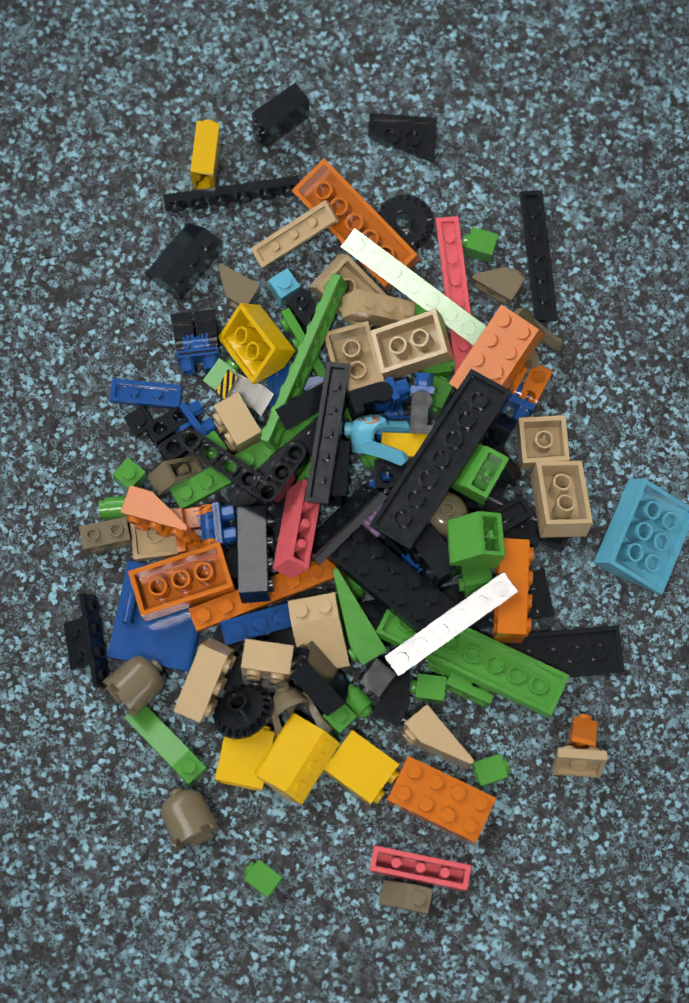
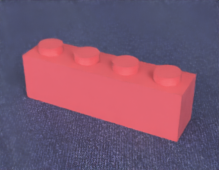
[273,478,320,579]
[369,846,471,892]

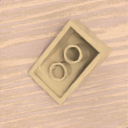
[309,254,387,328]
[325,321,385,395]
[288,592,350,669]
[402,705,474,770]

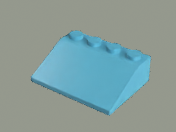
[593,478,689,595]

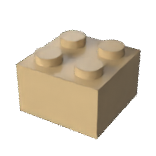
[212,392,262,454]
[516,415,570,470]
[241,639,294,684]

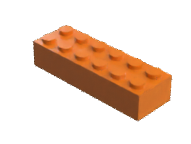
[292,158,421,291]

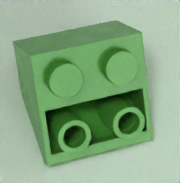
[452,445,509,506]
[446,511,505,569]

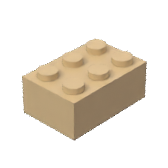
[370,309,454,379]
[530,461,593,538]
[173,637,237,723]

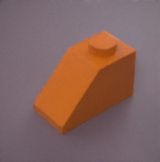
[566,714,598,750]

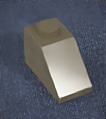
[218,263,261,312]
[470,267,525,308]
[148,456,204,495]
[378,880,433,915]

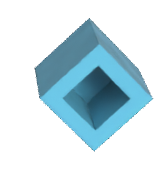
[268,268,300,307]

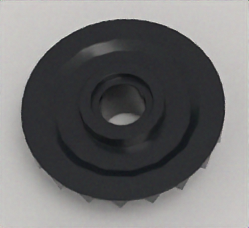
[377,194,434,251]
[212,682,273,739]

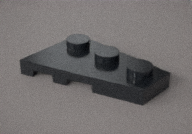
[368,113,437,163]

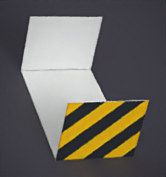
[216,369,274,416]

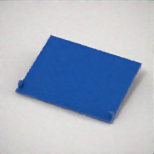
[107,560,200,672]

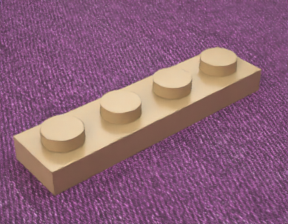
[251,200,339,268]

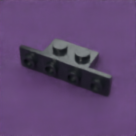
[63,593,110,689]

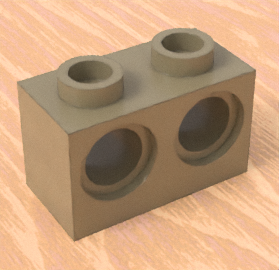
[79,517,132,555]

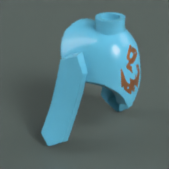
[344,415,410,466]

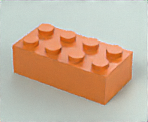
[449,305,545,389]
[493,538,534,643]
[128,542,236,622]
[386,756,496,845]

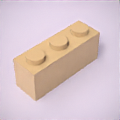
[342,289,415,327]

